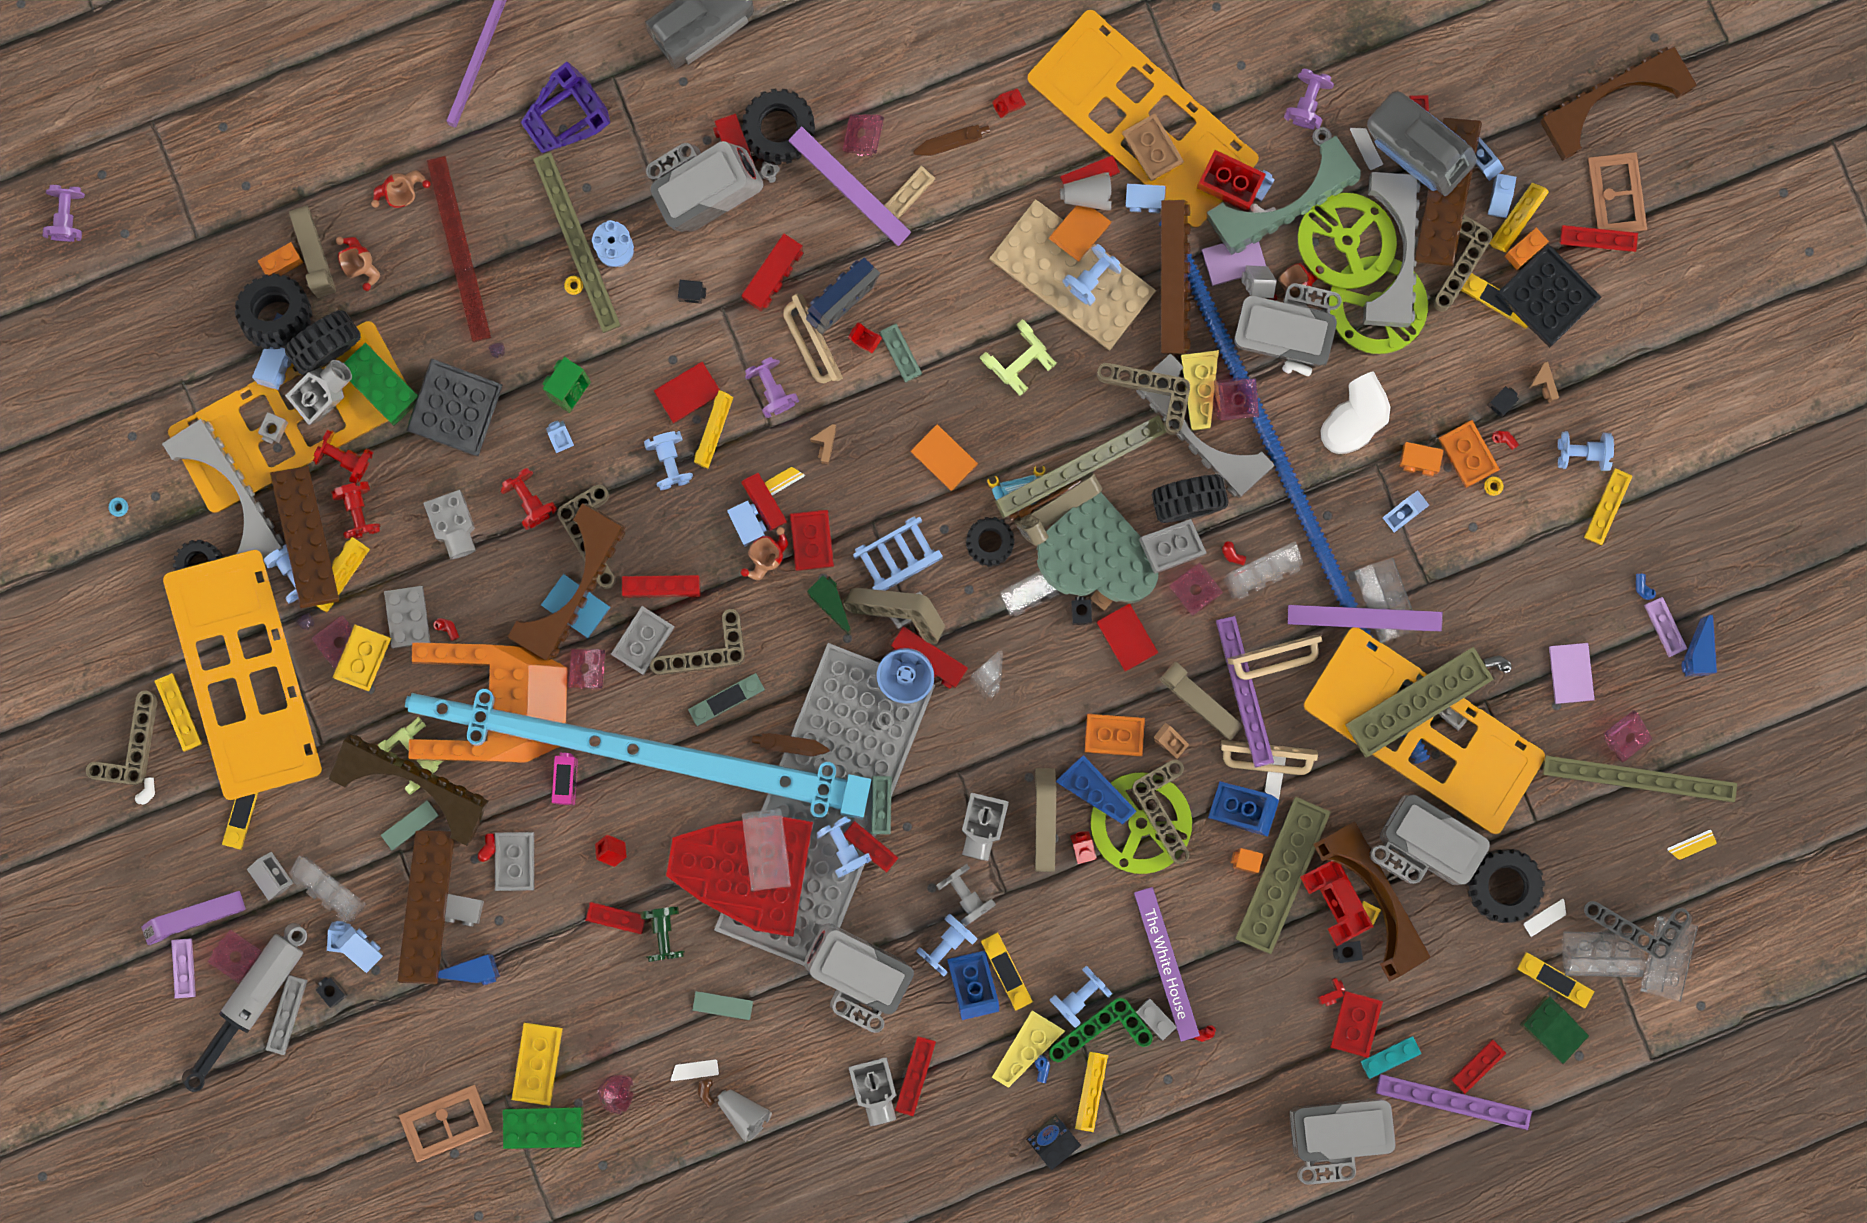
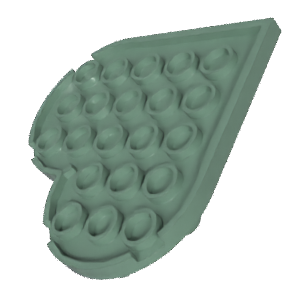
[1036,492,1158,604]

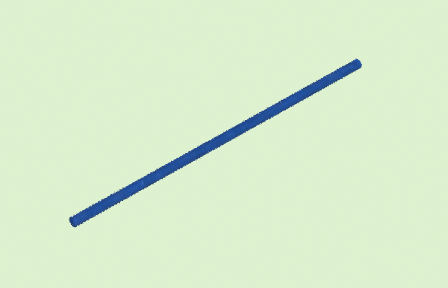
[1159,221,1430,764]

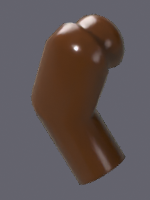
[698,1078,715,1108]

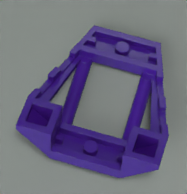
[521,61,610,153]

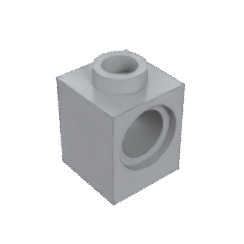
[258,412,288,444]

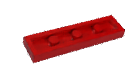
[1560,225,1638,252]
[895,1036,936,1117]

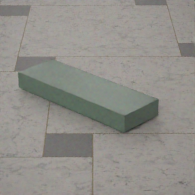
[879,324,922,383]
[871,776,892,835]
[381,800,439,851]
[693,991,753,1020]

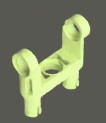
[980,319,1057,396]
[378,717,443,795]

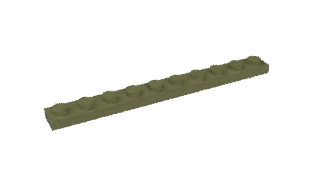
[533,152,621,333]
[995,415,1166,518]
[1542,756,1737,803]

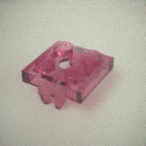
[842,114,884,157]
[1169,562,1223,616]
[311,615,353,669]
[569,649,605,690]
[1604,710,1652,763]
[207,930,262,984]

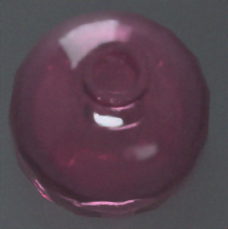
[598,1074,633,1115]

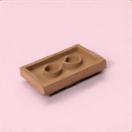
[1122,113,1184,181]

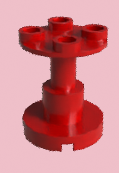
[313,430,374,485]
[500,468,558,530]
[331,481,381,539]

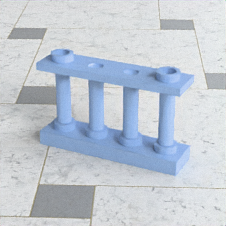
[853,516,943,591]

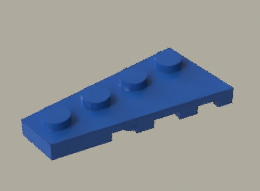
[1056,755,1137,825]

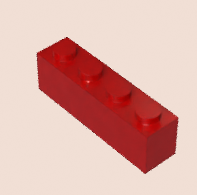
[713,113,755,166]
[741,234,804,311]
[622,575,701,598]
[891,626,968,689]

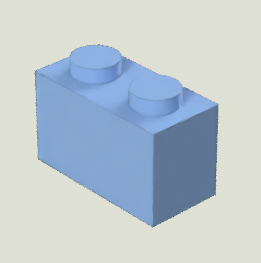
[1126,184,1166,213]
[252,347,292,390]
[727,501,767,547]
[336,926,383,973]

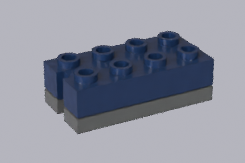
[806,257,880,335]

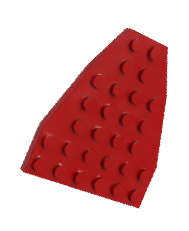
[666,815,813,937]

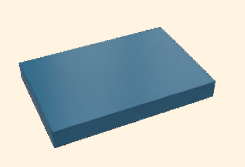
[541,574,611,638]

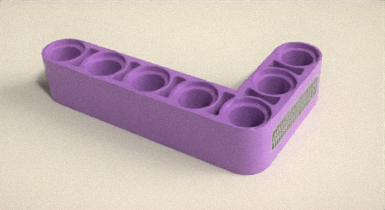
[141,891,246,945]

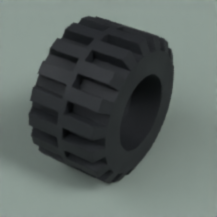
[966,517,1014,567]
[173,540,224,571]

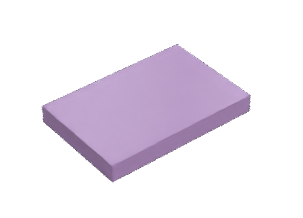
[1201,242,1266,286]
[1549,643,1594,704]

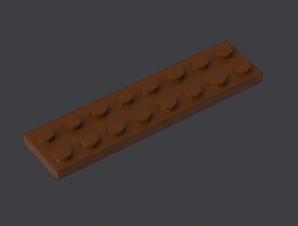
[1415,118,1482,266]
[270,466,339,609]
[397,830,454,984]

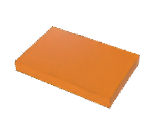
[1049,205,1112,262]
[1438,420,1500,488]
[910,425,978,492]
[1084,714,1145,757]

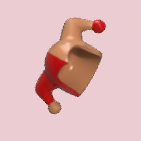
[371,170,431,208]
[336,237,380,291]
[1269,263,1320,303]
[741,527,788,580]

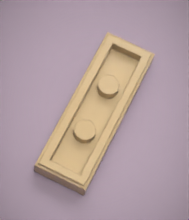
[884,166,935,219]

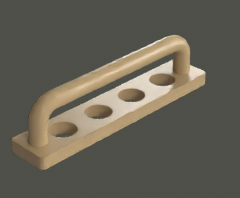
[783,294,843,383]
[1227,635,1322,680]
[1221,740,1318,775]

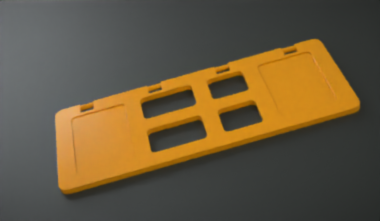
[1027,10,1259,228]
[168,321,407,513]
[163,550,322,800]
[1304,627,1545,834]

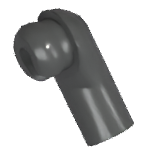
[1483,655,1512,673]

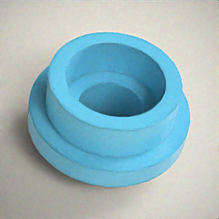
[109,497,128,517]

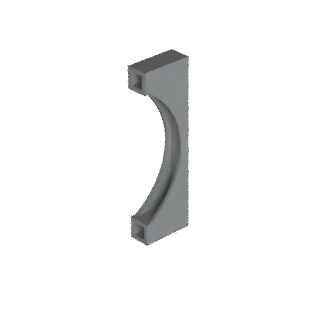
[1363,172,1420,328]
[1136,354,1275,498]
[162,419,285,560]

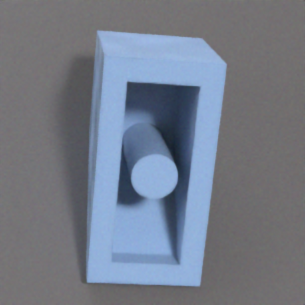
[1476,137,1504,181]
[1488,173,1516,218]
[1383,490,1429,533]

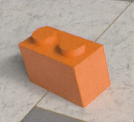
[1504,227,1549,270]
[258,242,304,276]
[1399,442,1444,477]
[1231,848,1263,874]

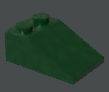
[807,575,851,635]
[1520,996,1589,1064]

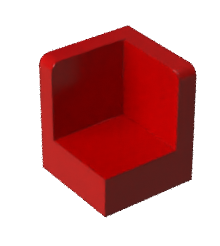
[595,835,627,867]

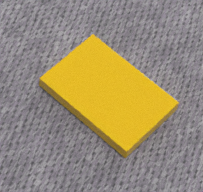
[333,624,391,691]

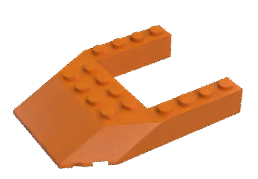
[409,643,567,763]

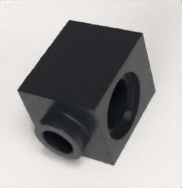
[678,279,707,304]
[1487,386,1519,418]
[1071,597,1092,625]
[1333,941,1363,963]
[316,977,348,1008]

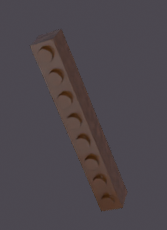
[1161,200,1191,354]

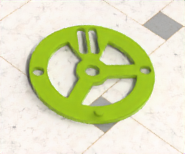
[1298,193,1397,289]
[1329,256,1428,354]
[1091,773,1192,874]

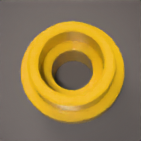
[564,276,583,295]
[1484,477,1503,496]

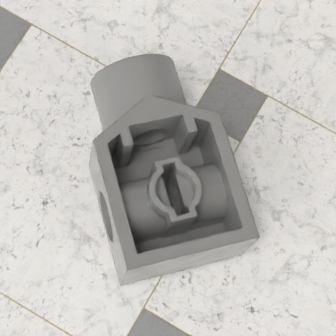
[285,360,352,425]
[424,490,476,559]
[962,793,1009,861]
[849,1057,896,1126]

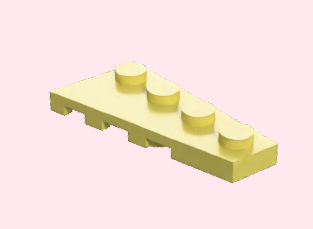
[1180,350,1219,431]
[992,1011,1065,1088]

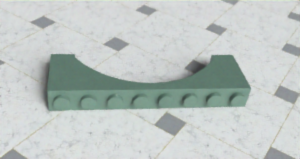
[1207,136,1361,255]

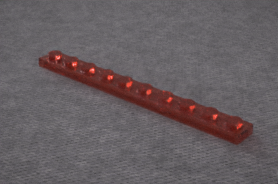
[427,156,492,343]

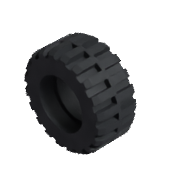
[742,88,815,165]
[235,274,312,349]
[285,310,361,376]
[1152,474,1229,523]
[1467,849,1545,923]

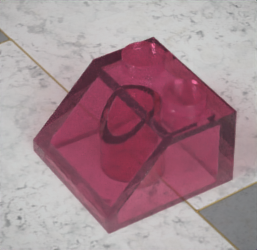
[1214,378,1259,421]

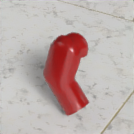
[1492,431,1520,450]
[1222,541,1246,565]
[433,618,460,641]
[478,834,496,862]
[1194,1025,1216,1042]

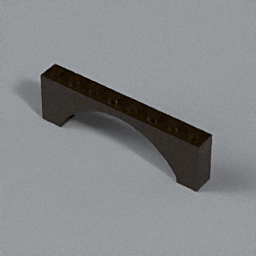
[329,734,489,846]

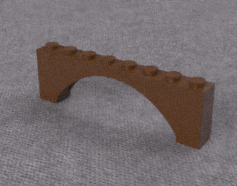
[1540,46,1697,161]
[508,504,626,660]
[1313,821,1431,981]

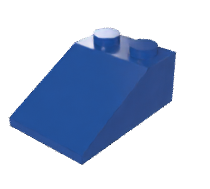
[1682,615,1717,677]
[1208,781,1279,837]
[947,950,999,1020]
[438,954,500,985]

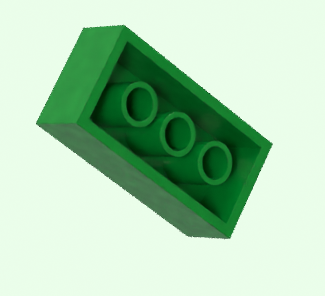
[344,343,418,426]
[543,356,591,413]
[503,1107,584,1149]

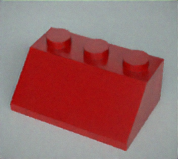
[1197,150,1266,212]

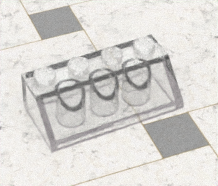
[1223,542,1303,600]
[1354,558,1418,643]
[999,571,1059,617]
[970,650,1003,699]
[742,809,791,891]
[289,855,367,923]
[1641,916,1698,1002]
[1563,932,1646,977]

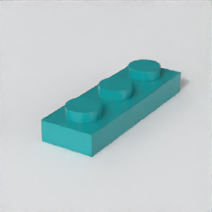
[1360,1036,1422,1079]

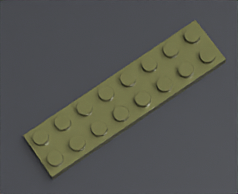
[1346,647,1494,758]
[1235,797,1331,954]

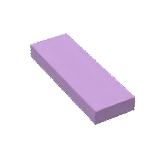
[1644,597,1687,657]
[171,939,196,998]

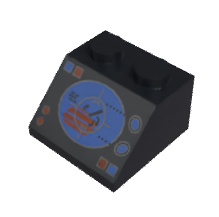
[1026,1114,1082,1171]

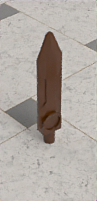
[913,125,990,156]
[1009,479,1082,521]
[752,733,830,757]

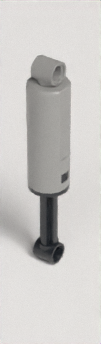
[182,923,307,1092]

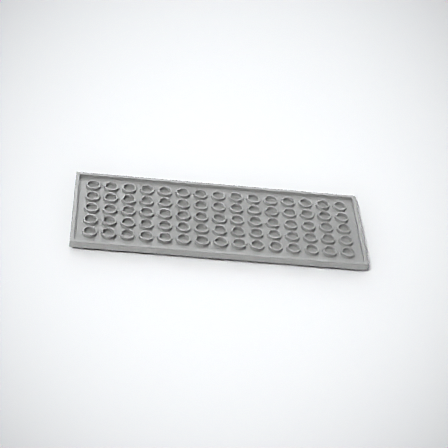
[714,643,935,966]

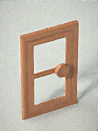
[1588,152,1647,232]
[399,1085,493,1163]

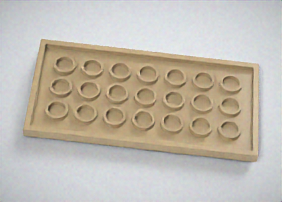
[989,199,1156,351]

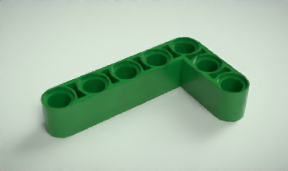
[1049,998,1153,1062]

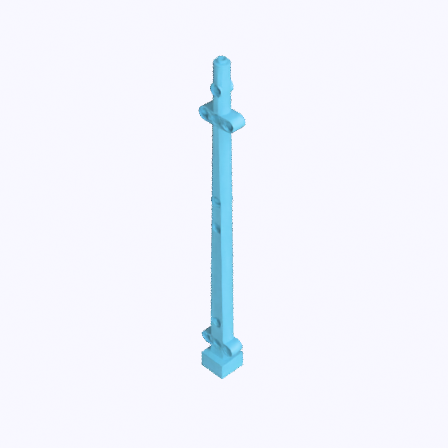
[405,689,871,820]

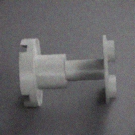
[936,864,996,927]

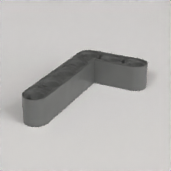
[1584,901,1692,960]

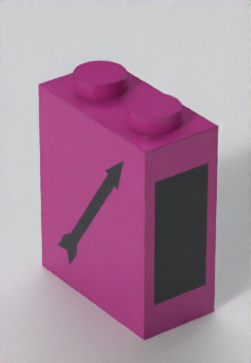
[552,753,578,805]

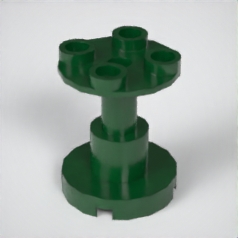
[640,906,685,962]

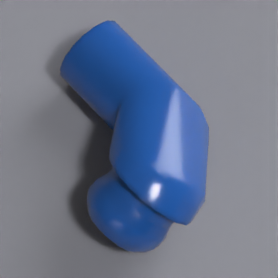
[1636,574,1656,600]
[1035,1055,1050,1083]

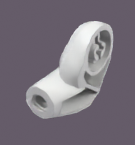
[1321,371,1390,454]

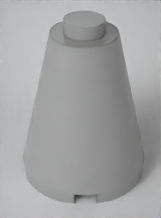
[1060,172,1112,211]
[718,1089,772,1142]

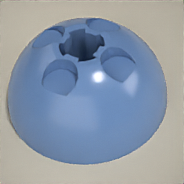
[877,648,934,704]

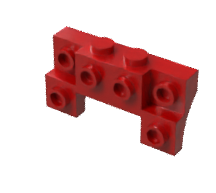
[1300,861,1374,946]

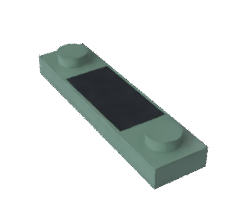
[688,673,765,727]

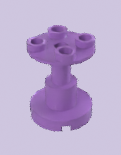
[1284,69,1334,129]
[42,185,85,242]
[745,357,799,418]

